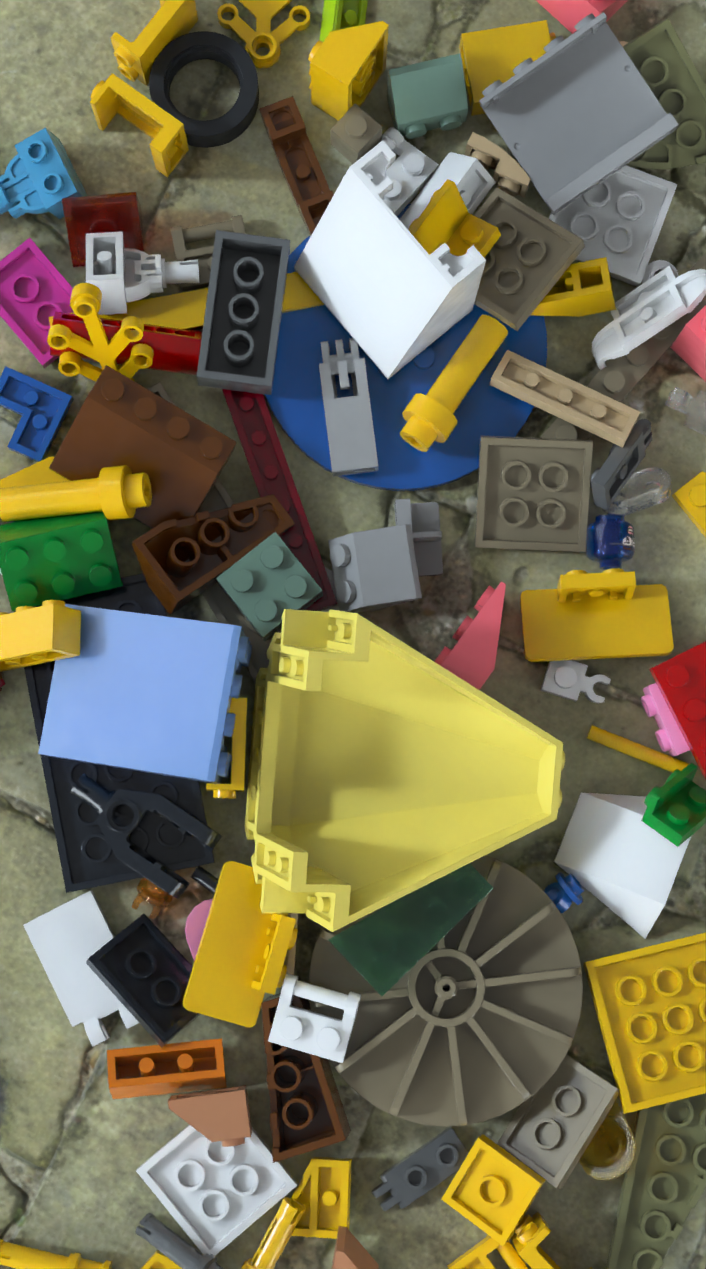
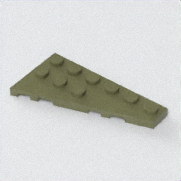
[606,1093,706,1269]

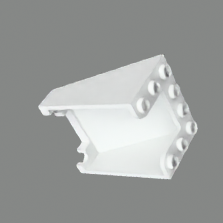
[294,140,486,379]

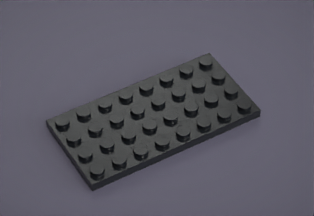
[14,573,215,893]

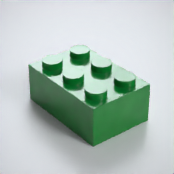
[0,512,123,611]

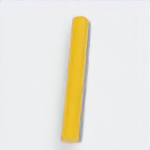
[586,725,689,773]

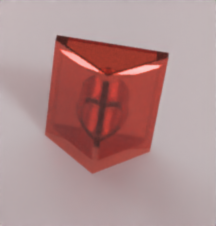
[62,192,145,267]

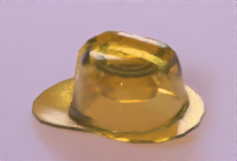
[579,1101,636,1181]

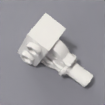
[86,232,200,315]

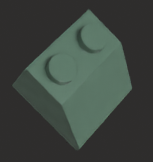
[387,53,468,139]

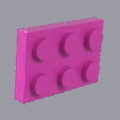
[0,237,73,369]

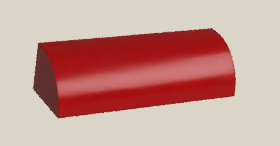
[50,312,202,375]

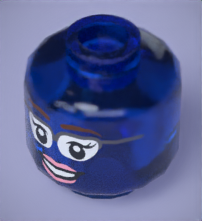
[586,514,635,570]

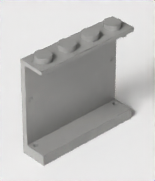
[479,12,679,215]

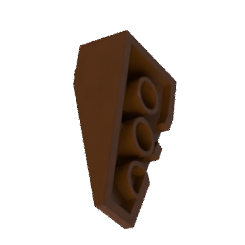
[132,494,295,615]

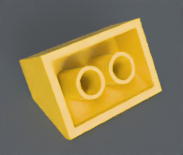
[308,21,389,121]

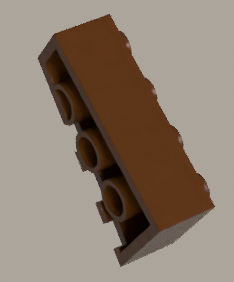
[261,993,351,1163]

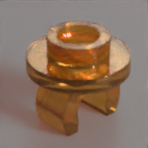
[132,878,173,919]

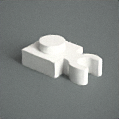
[540,660,611,704]

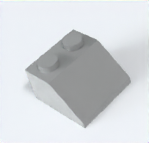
[328,524,422,613]

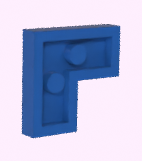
[0,366,74,462]

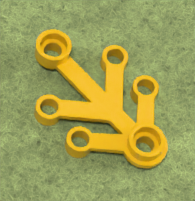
[217,0,310,68]
[47,283,154,382]

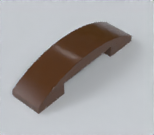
[259,96,334,236]

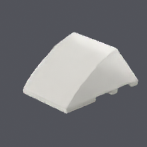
[554,792,691,939]

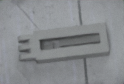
[319,338,378,476]

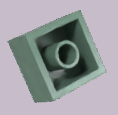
[216,532,323,642]

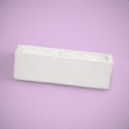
[400,152,496,229]

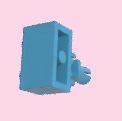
[0,127,90,219]

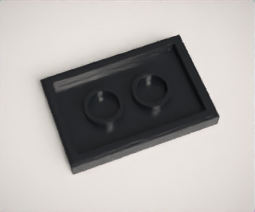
[86,913,201,1048]

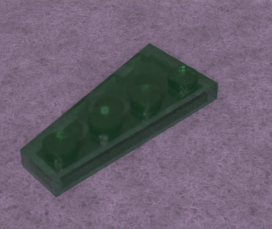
[329,863,493,996]

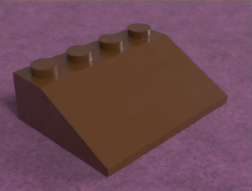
[49,365,237,529]

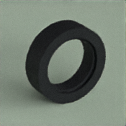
[149,31,259,148]

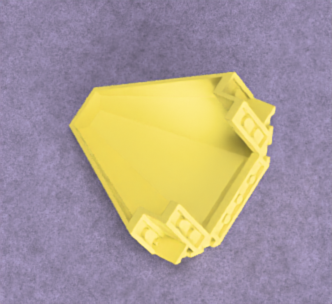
[245,609,565,932]

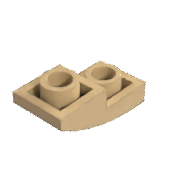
[465,132,531,198]

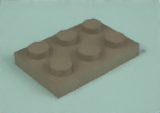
[497,1054,619,1190]

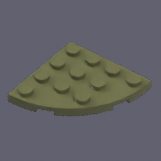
[623,18,706,170]

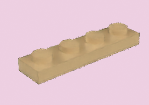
[490,350,640,448]

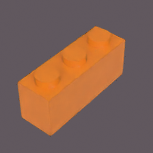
[107,1038,227,1099]

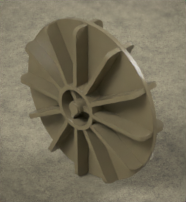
[309,855,583,1127]

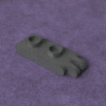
[590,419,652,510]
[371,1126,469,1211]

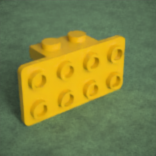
[520,568,674,662]
[183,861,298,1027]

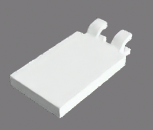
[23,890,139,1047]

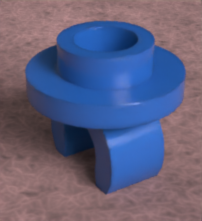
[544,872,584,913]

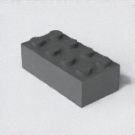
[197,230,290,395]

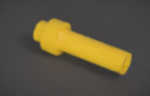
[400,314,508,452]
[0,465,152,522]

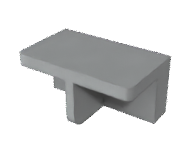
[394,499,443,577]

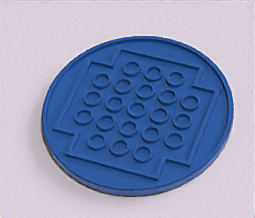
[265,204,547,491]

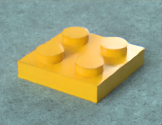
[441,1134,546,1246]

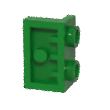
[641,763,706,847]

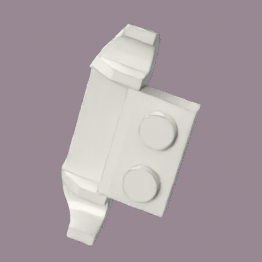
[592,265,706,370]

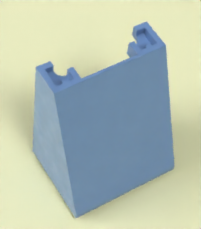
[38,604,252,784]

